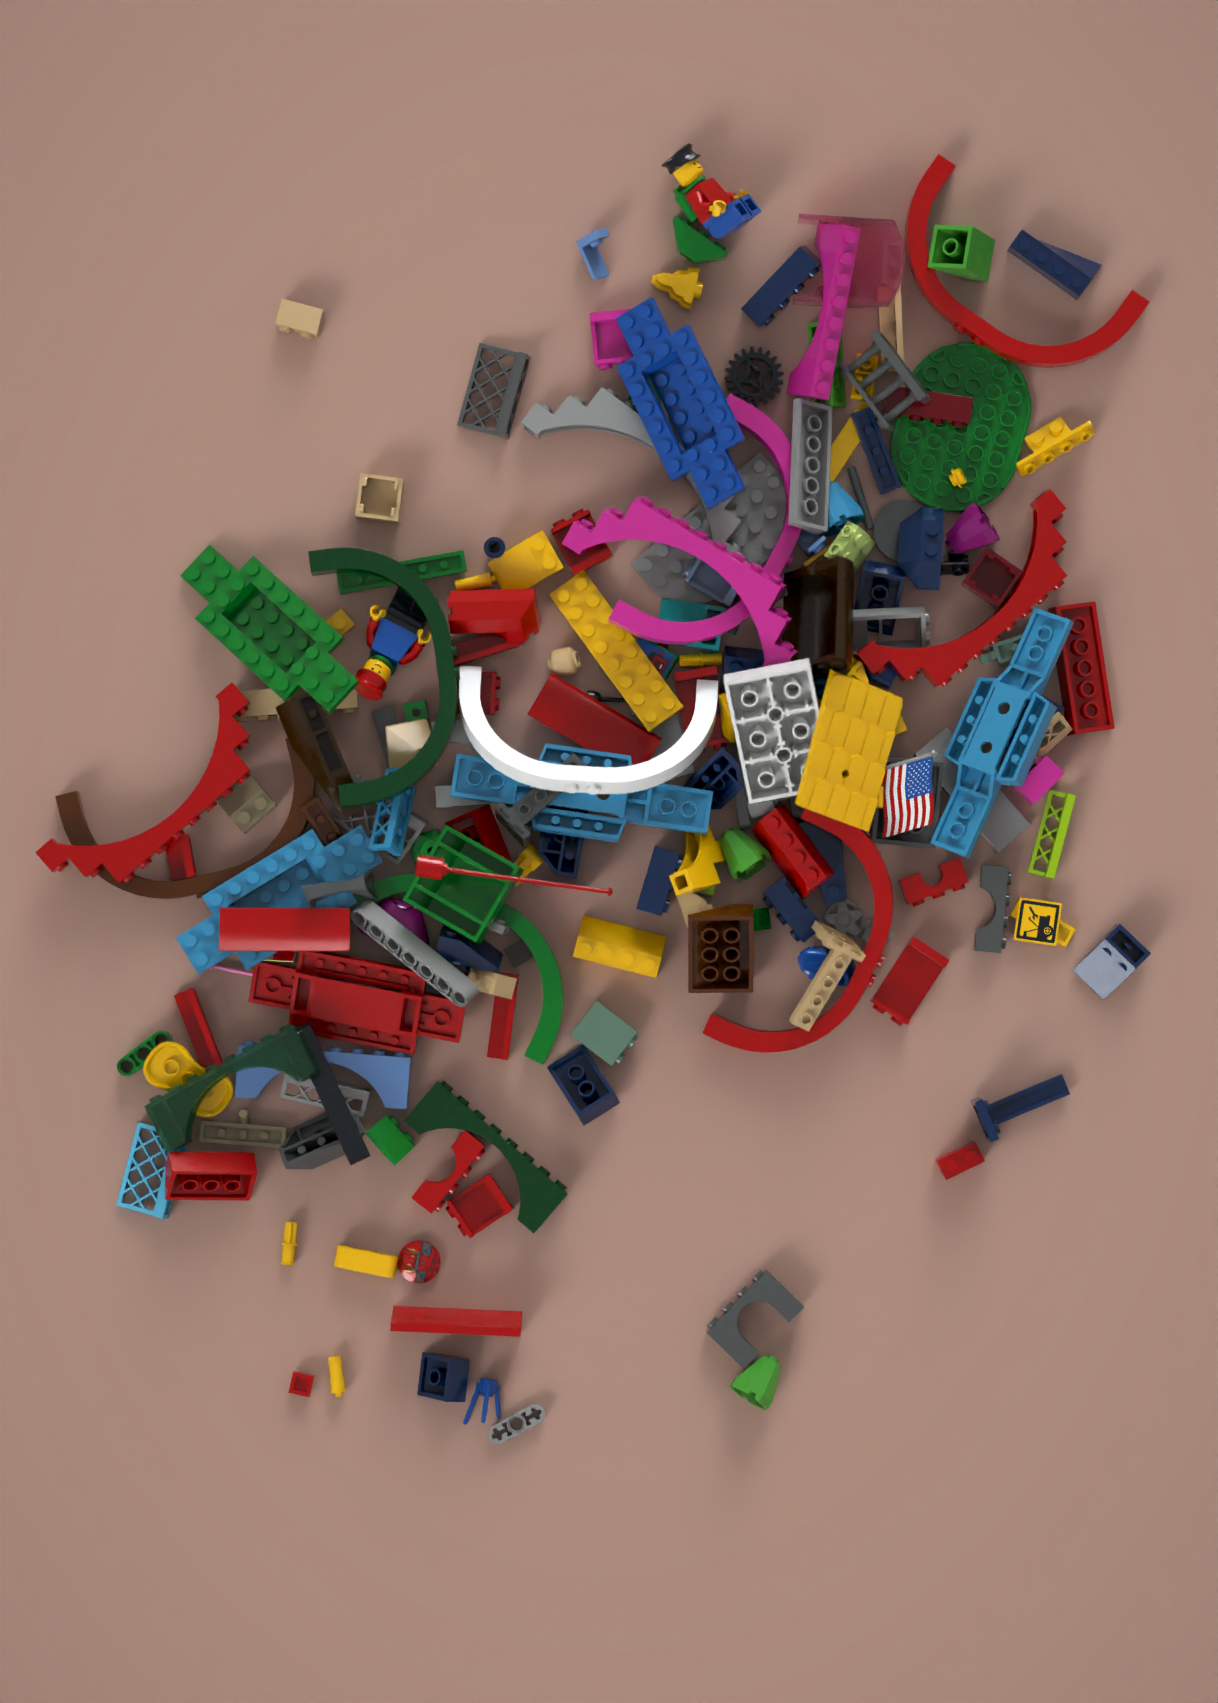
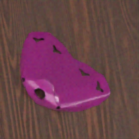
[357,898,429,946]

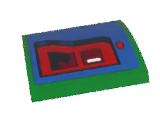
[635,637,679,682]

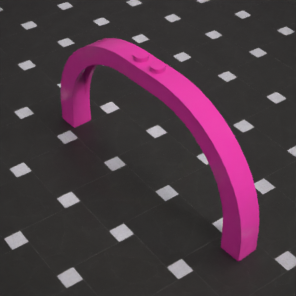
[607,393,801,645]

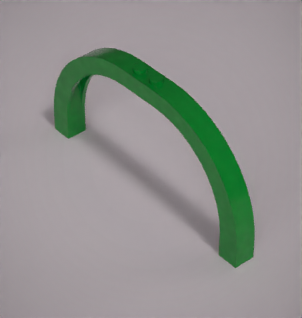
[330,874,563,1065]

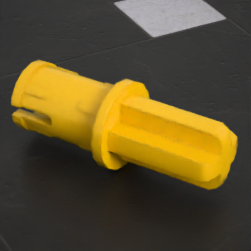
[679,652,722,668]
[281,1222,298,1265]

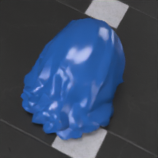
[798,946,856,986]

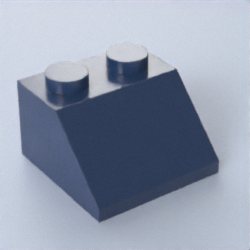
[417,1352,470,1402]

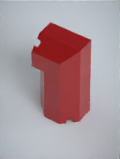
[448,589,541,642]

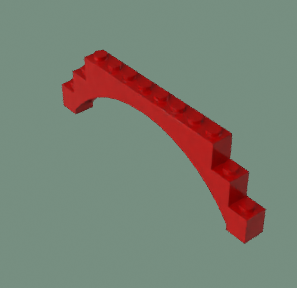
[853,489,1067,687]
[35,682,251,883]

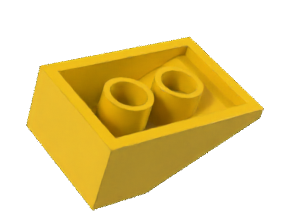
[487,530,564,589]

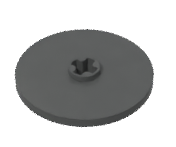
[873,500,925,563]

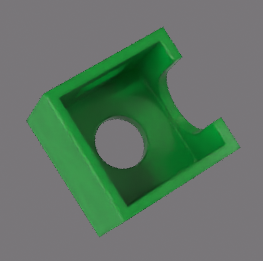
[404,700,429,722]

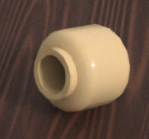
[548,647,581,677]

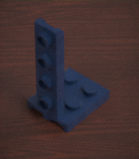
[970,1074,1070,1142]

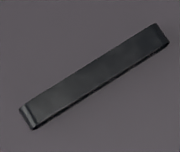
[289,1022,370,1165]

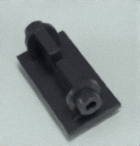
[940,553,970,576]

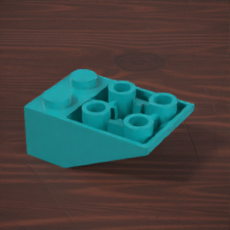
[659,598,726,652]

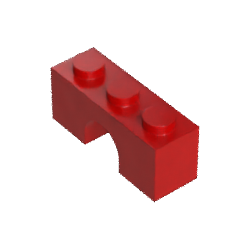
[898,858,969,907]

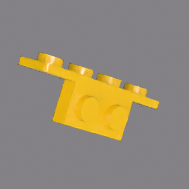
[1016,416,1095,477]

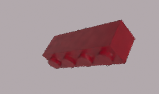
[883,387,973,429]

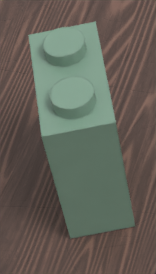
[570,1000,638,1066]

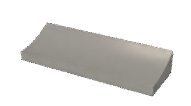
[788,398,833,535]
[914,727,1030,853]

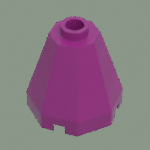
[945,502,1000,554]

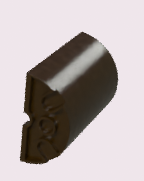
[782,556,855,679]

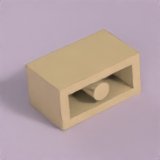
[275,299,325,339]
[468,968,517,1000]

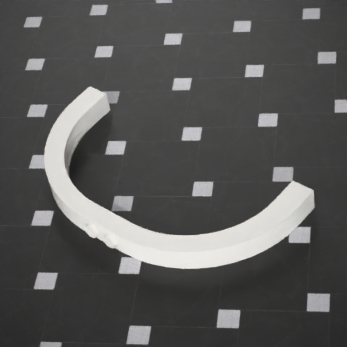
[459,665,718,795]

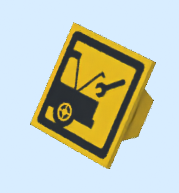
[1013,897,1062,946]

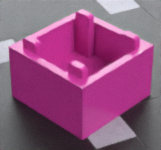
[1012,755,1065,805]

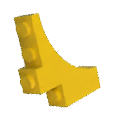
[669,824,726,896]

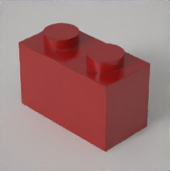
[935,1141,985,1180]

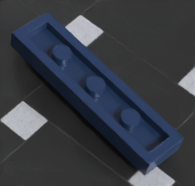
[850,407,901,495]

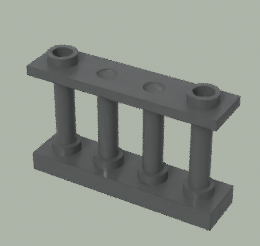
[837,330,932,432]

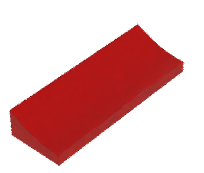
[1048,601,1115,736]
[527,673,663,765]
[219,908,350,952]
[390,1306,522,1337]

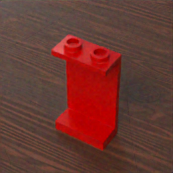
[674,666,729,752]
[871,937,950,1026]

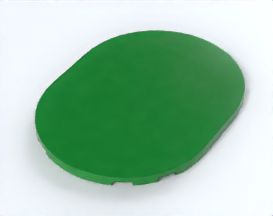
[890,342,1031,512]

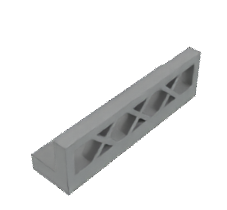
[280,1069,371,1118]

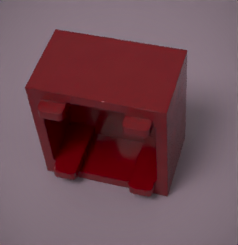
[961,547,1022,608]

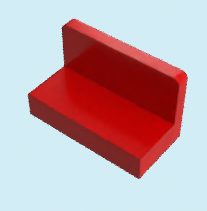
[166,834,197,881]

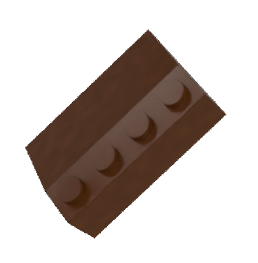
[688,904,753,993]

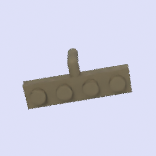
[199,1109,287,1148]

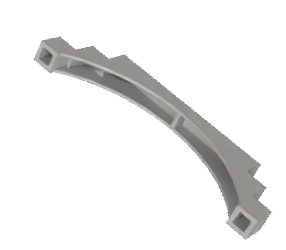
[521,387,743,555]

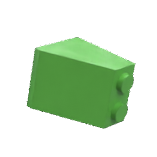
[928,225,995,282]

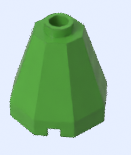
[720,828,772,883]
[729,1355,781,1410]

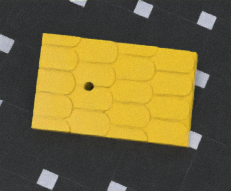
[795,669,903,832]

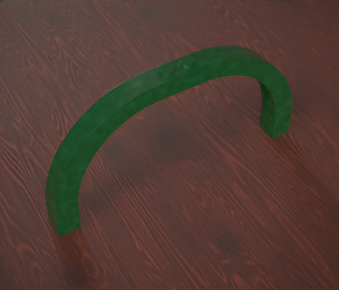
[308,548,461,809]

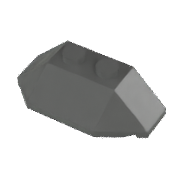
[278,1113,365,1170]

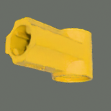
[514,843,544,887]

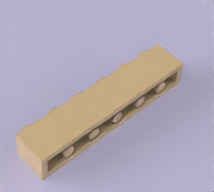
[234,687,359,722]

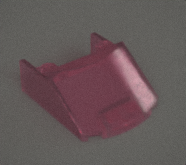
[792,214,904,308]

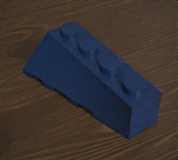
[1007,230,1102,300]

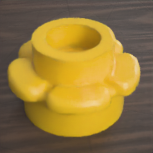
[949,468,967,488]

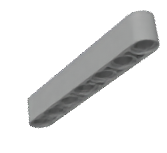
[350,900,479,1007]

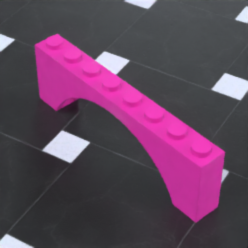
[786,224,861,400]

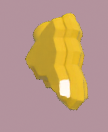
[651,267,704,310]

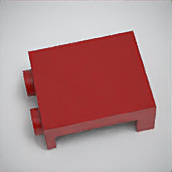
[550,509,613,576]
[457,671,501,716]
[446,1173,514,1238]

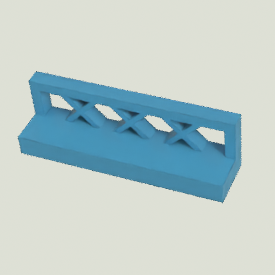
[369,768,417,856]

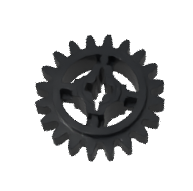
[725,346,784,407]

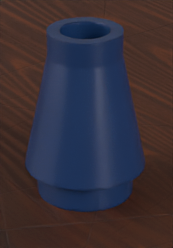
[484,537,505,558]

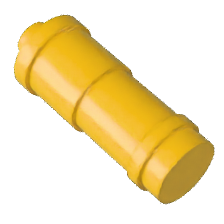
[455,572,496,591]
[328,1356,346,1397]

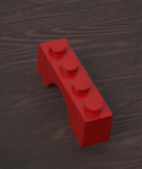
[411,1130,486,1214]

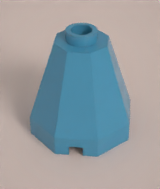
[824,481,864,536]

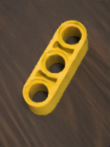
[333,1244,399,1278]

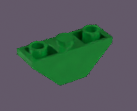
[673,216,728,265]

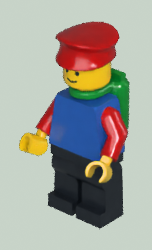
[354,587,438,700]

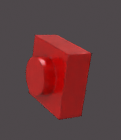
[288,1371,315,1397]

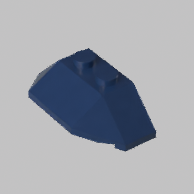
[898,507,944,591]
[683,747,745,809]
[538,805,588,879]

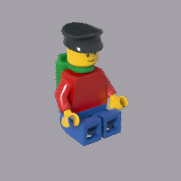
[661,143,761,238]

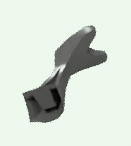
[301,871,377,908]

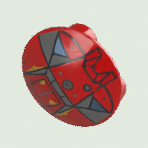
[398,1240,441,1283]

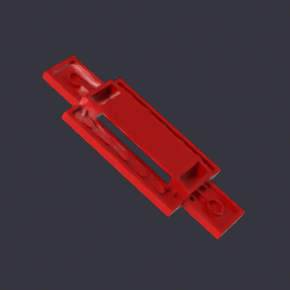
[248,952,466,1055]

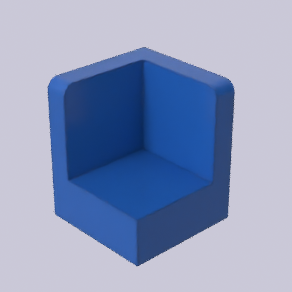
[871,663,896,689]

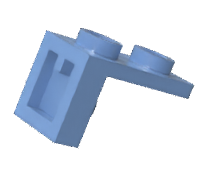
[576,228,610,280]
[797,529,826,557]

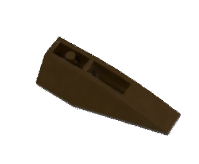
[275,693,365,819]

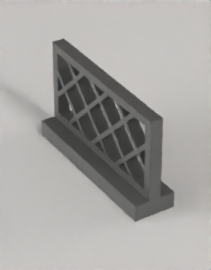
[457,343,531,440]

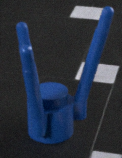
[463,1378,501,1425]

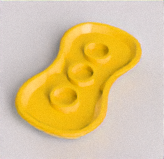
[143,1041,234,1118]

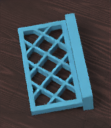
[116,1122,190,1219]

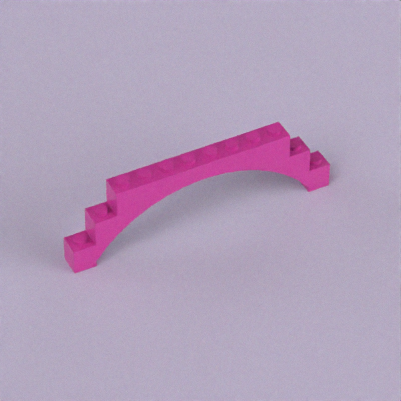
[562,496,798,667]

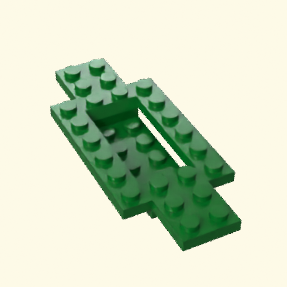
[180,544,360,714]

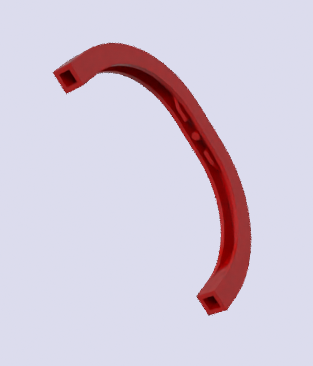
[905,154,1149,368]
[702,808,894,1053]

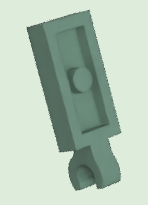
[979,634,1023,665]

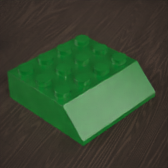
[403,825,524,945]

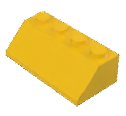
[573,915,667,978]

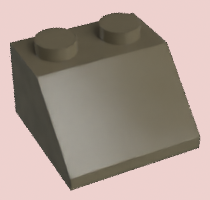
[217,773,278,834]

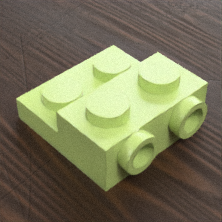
[824,521,875,574]

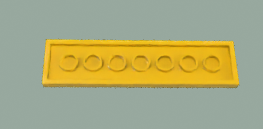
[549,571,684,733]

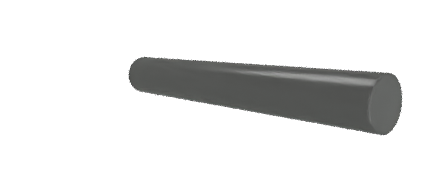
[847,466,874,530]

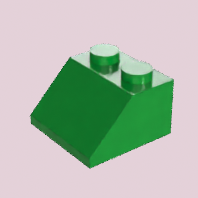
[365,1115,415,1166]

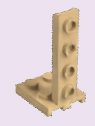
[789,920,866,1032]

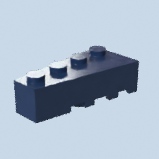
[741,245,822,327]
[799,821,847,906]

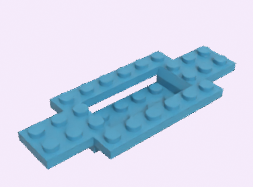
[176,825,383,975]

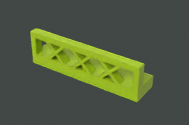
[1027,789,1076,879]

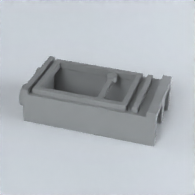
[852,605,930,657]

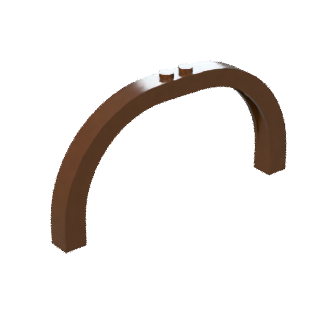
[55,738,316,899]

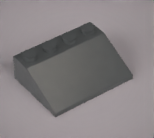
[868,756,944,849]

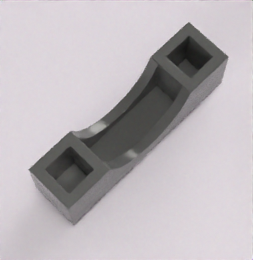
[973,865,1012,953]

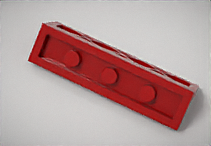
[452,634,524,667]
[487,972,519,1060]
[174,988,225,1071]

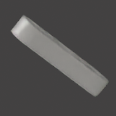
[488,1403,545,1444]

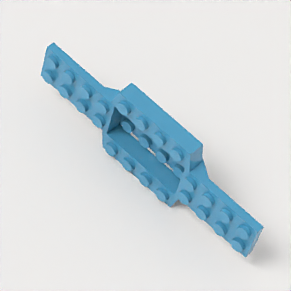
[930,608,1074,859]
[450,743,713,843]

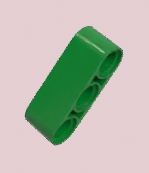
[117,1031,173,1076]

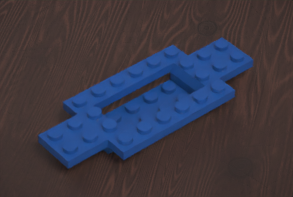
[616,297,746,509]

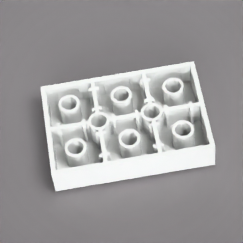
[724,658,819,804]

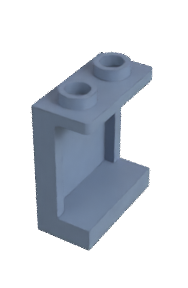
[683,556,738,608]

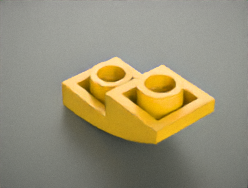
[850,353,878,401]

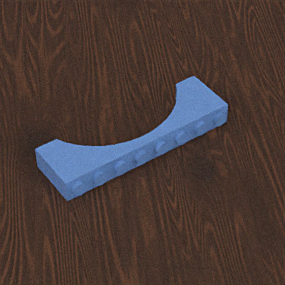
[235,1041,411,1109]

